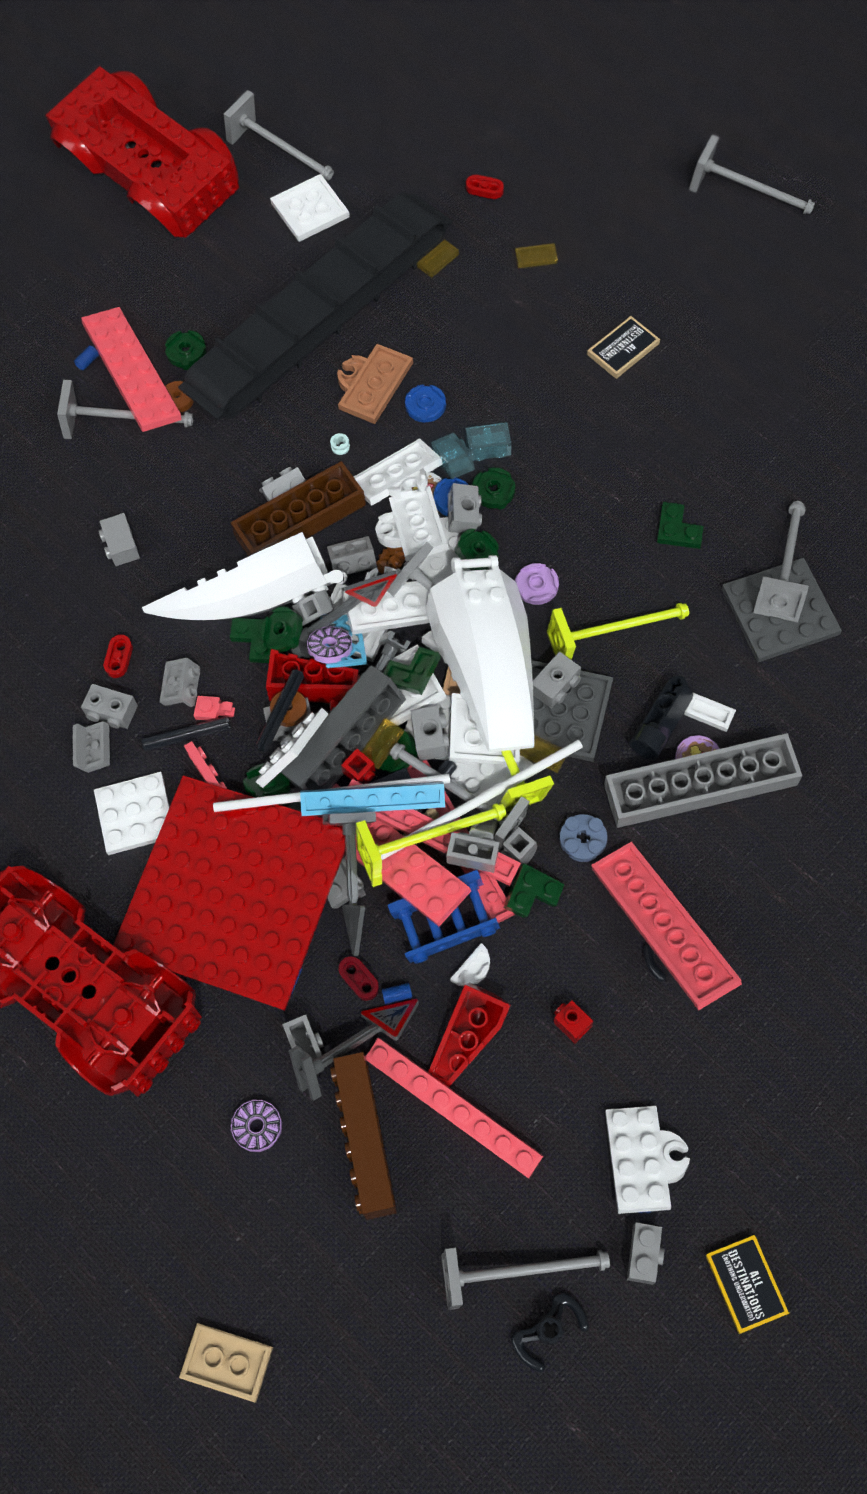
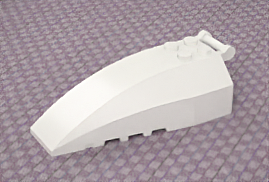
[142,532,348,620]
[426,555,534,752]

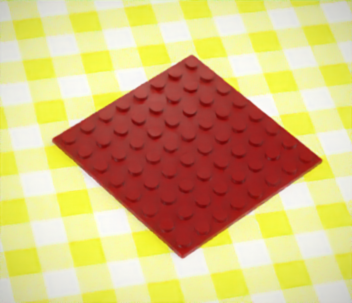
[113,776,345,1011]

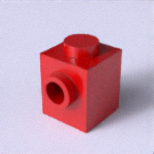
[341,749,375,784]
[554,1000,593,1044]

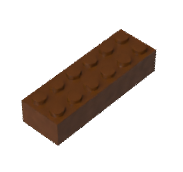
[230,461,366,556]
[330,1052,397,1220]

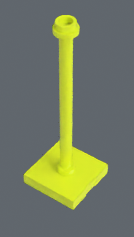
[547,603,689,660]
[499,750,554,813]
[356,803,507,887]

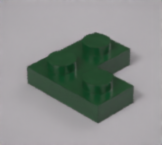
[657,502,704,549]
[230,618,271,663]
[383,647,441,695]
[503,863,565,918]

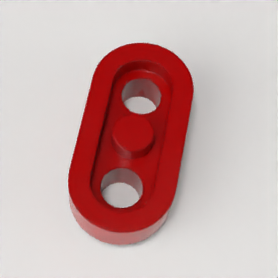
[466,175,504,199]
[103,635,133,678]

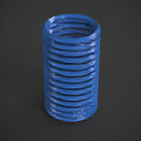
[74,345,99,370]
[382,983,412,1004]

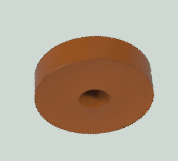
[165,381,194,413]
[270,691,308,727]

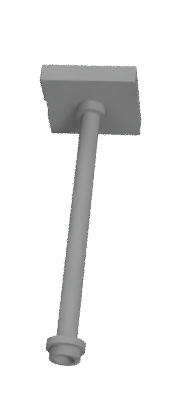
[224,90,334,181]
[689,135,815,215]
[57,380,193,439]
[753,501,809,622]
[387,542,435,596]
[390,743,530,852]
[441,1248,610,1310]

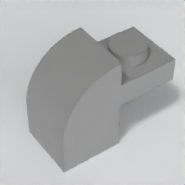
[292,590,334,626]
[501,827,537,865]

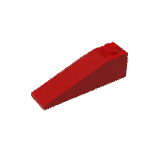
[428,982,511,1087]

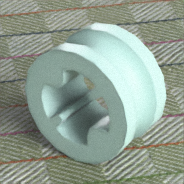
[330,433,350,455]

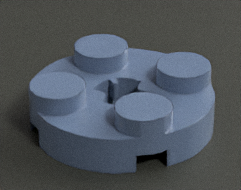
[560,814,607,862]

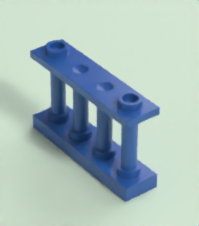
[388,870,500,964]

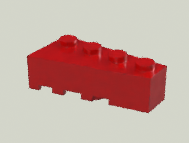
[266,649,360,703]

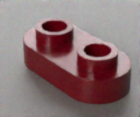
[339,956,379,1001]

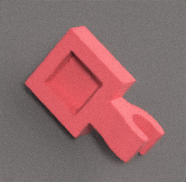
[194,696,235,721]

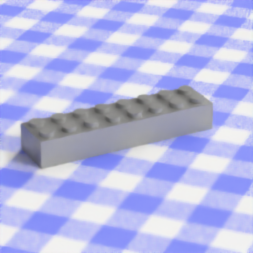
[604,733,802,828]

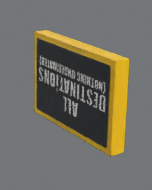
[705,1235,789,1334]

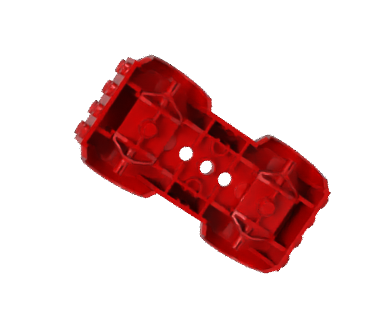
[46,66,239,238]
[0,865,202,1097]

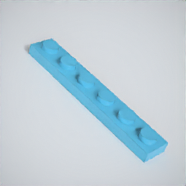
[300,782,445,816]

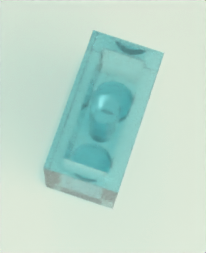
[466,422,511,461]
[431,433,475,479]

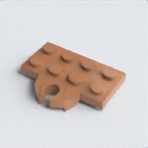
[337,344,413,424]

